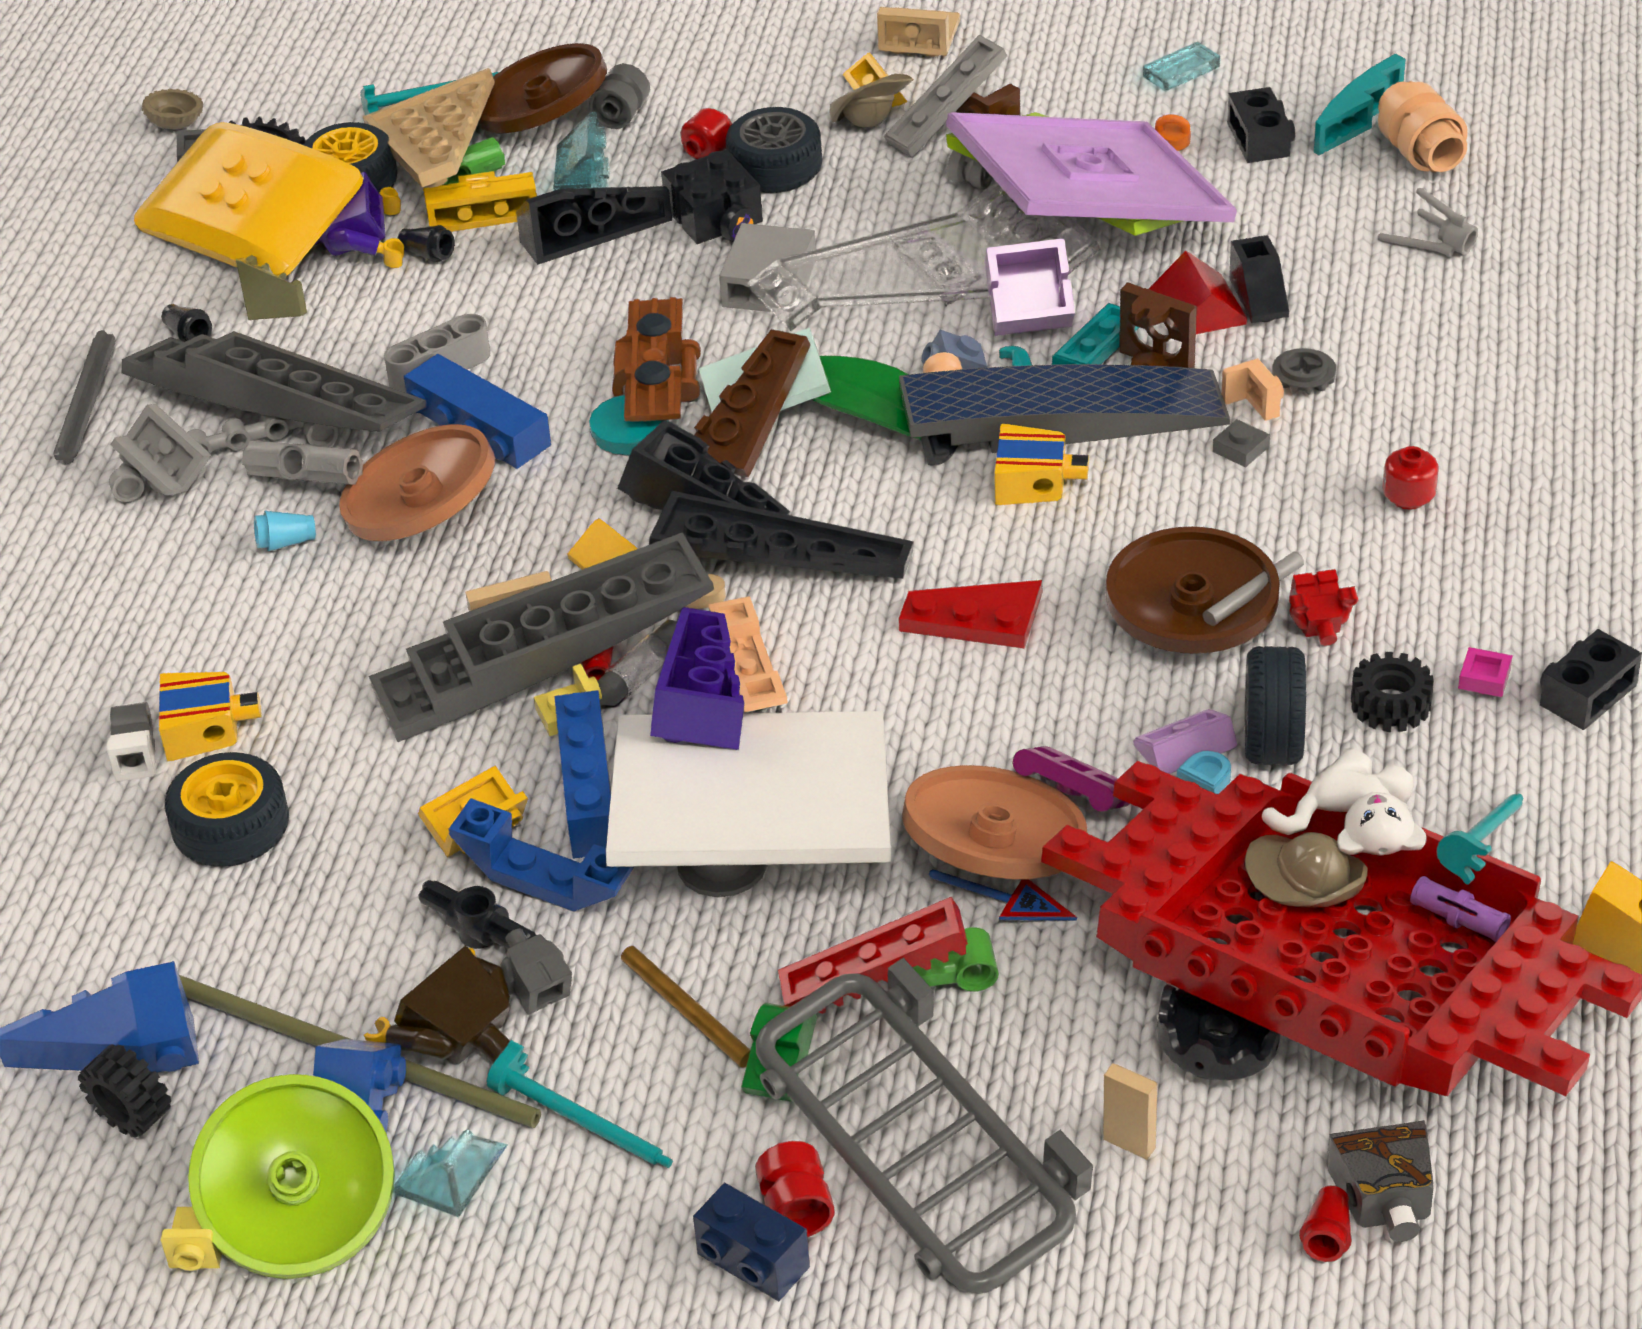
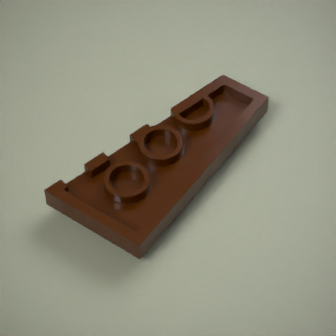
[694,329,811,478]

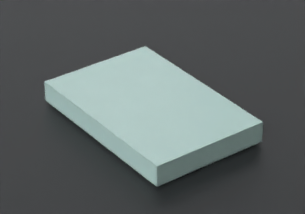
[699,327,831,412]

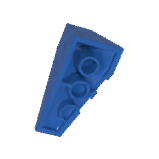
[0,961,199,1073]

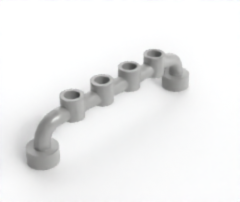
[109,414,338,502]

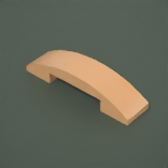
[708,596,788,712]

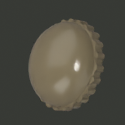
[142,89,203,130]

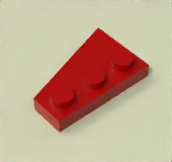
[899,580,1043,649]

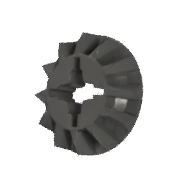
[1272,348,1336,395]

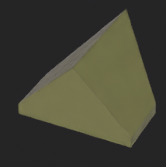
[236,255,307,320]

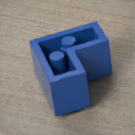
[313,1039,406,1133]

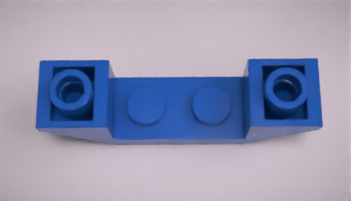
[449,798,634,912]

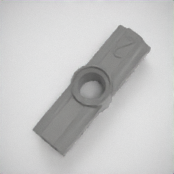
[242,440,363,485]

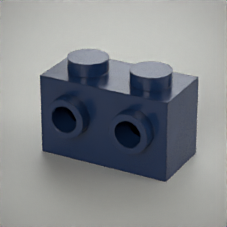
[693,1182,810,1302]

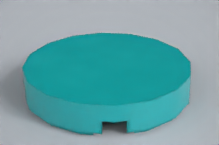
[589,395,669,455]

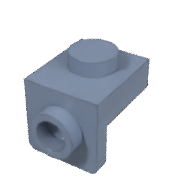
[921,329,987,369]

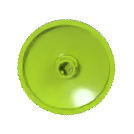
[188,1074,395,1279]

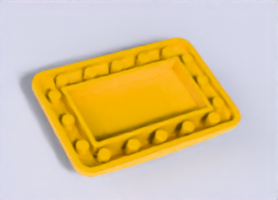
[134,122,363,276]

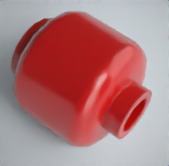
[680,108,732,159]
[1382,446,1439,510]

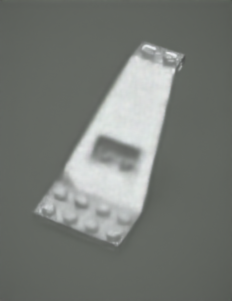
[747,182,1101,331]

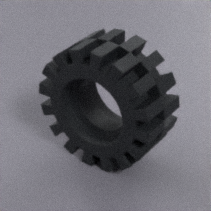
[1351,652,1434,732]
[78,1044,171,1137]

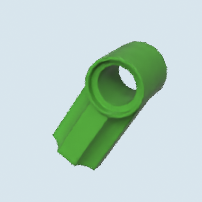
[442,137,505,185]
[913,927,999,991]

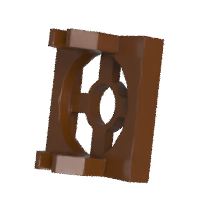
[1120,282,1197,368]

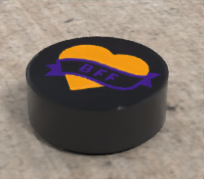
[720,204,757,242]

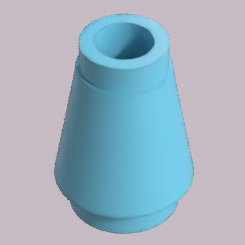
[254,511,316,552]

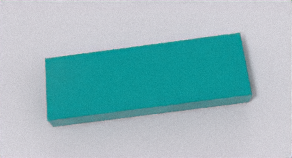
[1052,303,1140,365]

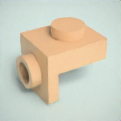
[1221,358,1284,421]

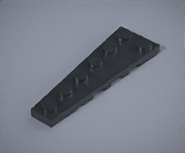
[649,491,914,579]

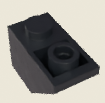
[1229,235,1289,323]

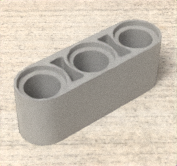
[384,314,490,393]

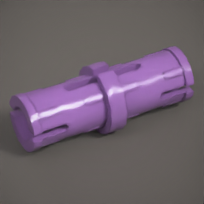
[1410,876,1511,942]

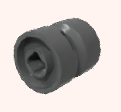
[589,63,650,129]

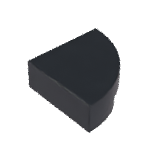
[920,433,958,465]

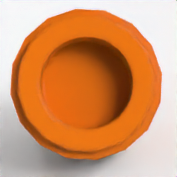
[1155,114,1191,151]

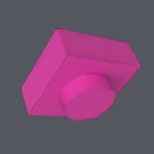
[1458,647,1513,697]

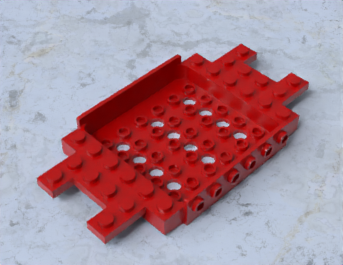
[1041,761,1642,1096]

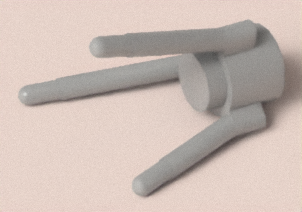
[1378,188,1478,257]

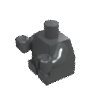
[500,928,572,1015]

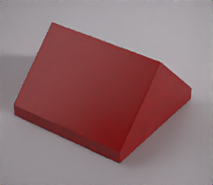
[1149,250,1247,334]

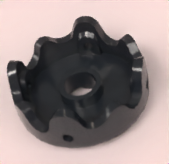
[1157,984,1281,1080]

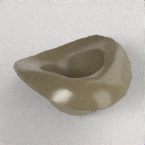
[829,74,914,128]
[1245,832,1368,908]

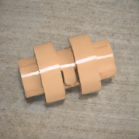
[1378,81,1467,173]

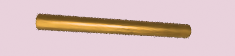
[621,946,750,1068]

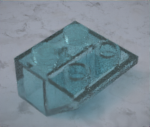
[553,112,610,190]

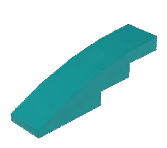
[1314,53,1406,156]

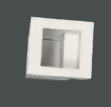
[107,702,155,782]

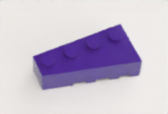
[650,607,745,750]

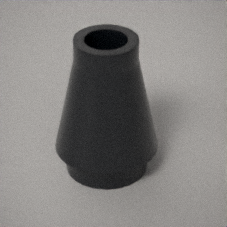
[398,225,455,262]
[161,304,212,342]

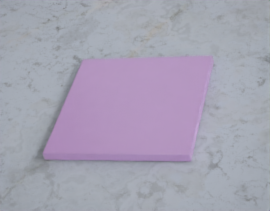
[946,112,1237,222]

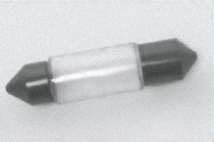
[597,620,677,706]

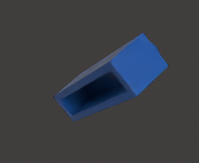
[404,354,551,469]
[554,690,611,859]

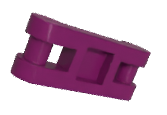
[1012,746,1129,812]

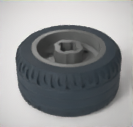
[726,107,822,193]
[1245,646,1306,765]

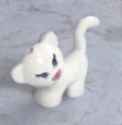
[1262,747,1427,856]

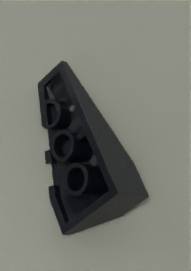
[516,186,672,265]
[617,420,790,515]

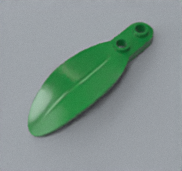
[811,356,921,440]

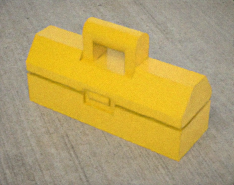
[423,171,537,232]

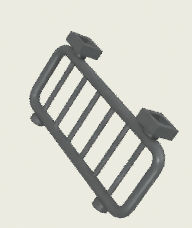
[756,958,1093,1294]

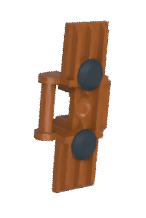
[612,297,701,422]

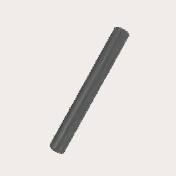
[53,330,116,464]

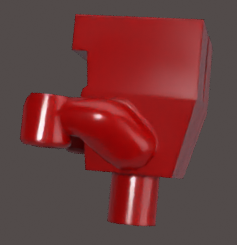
[1289,569,1359,646]

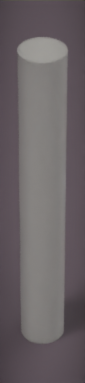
[1203,551,1304,626]

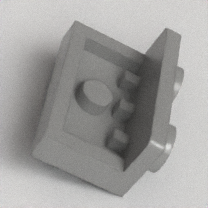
[110,404,212,496]

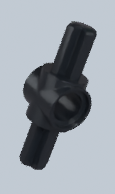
[418,880,536,949]

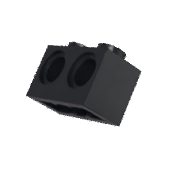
[1227,87,1295,163]
[1540,629,1642,730]

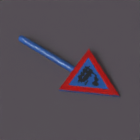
[929,869,1077,921]

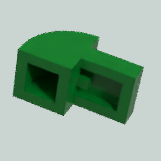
[741,1003,817,1102]

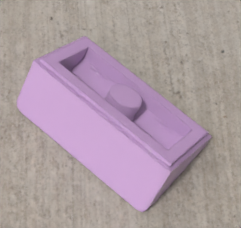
[1133,709,1237,774]

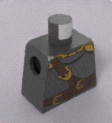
[1327,1120,1434,1242]

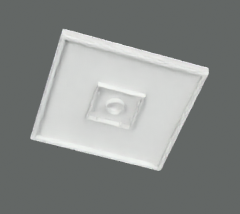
[606,711,891,867]

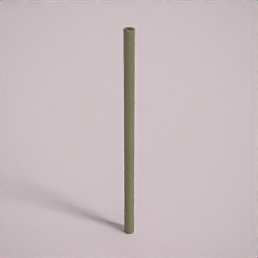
[179,975,541,1128]

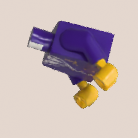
[313,172,404,268]

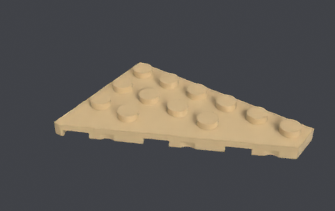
[362,68,495,188]

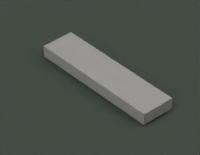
[884,35,1007,158]

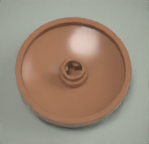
[339,424,495,541]
[902,765,1087,879]

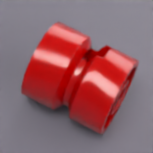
[755,1141,835,1237]

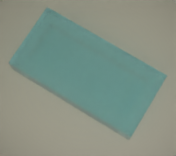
[1143,41,1220,92]

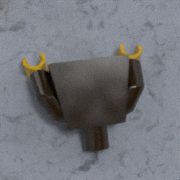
[364,945,511,1064]

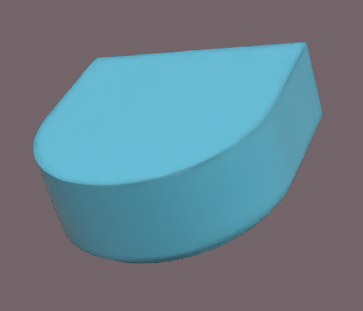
[1177,751,1231,794]

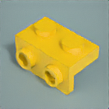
[418,765,528,858]

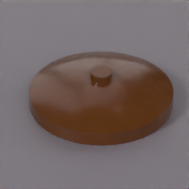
[478,43,607,134]
[1106,526,1280,654]

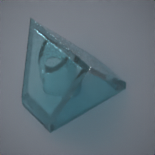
[393,1129,508,1217]

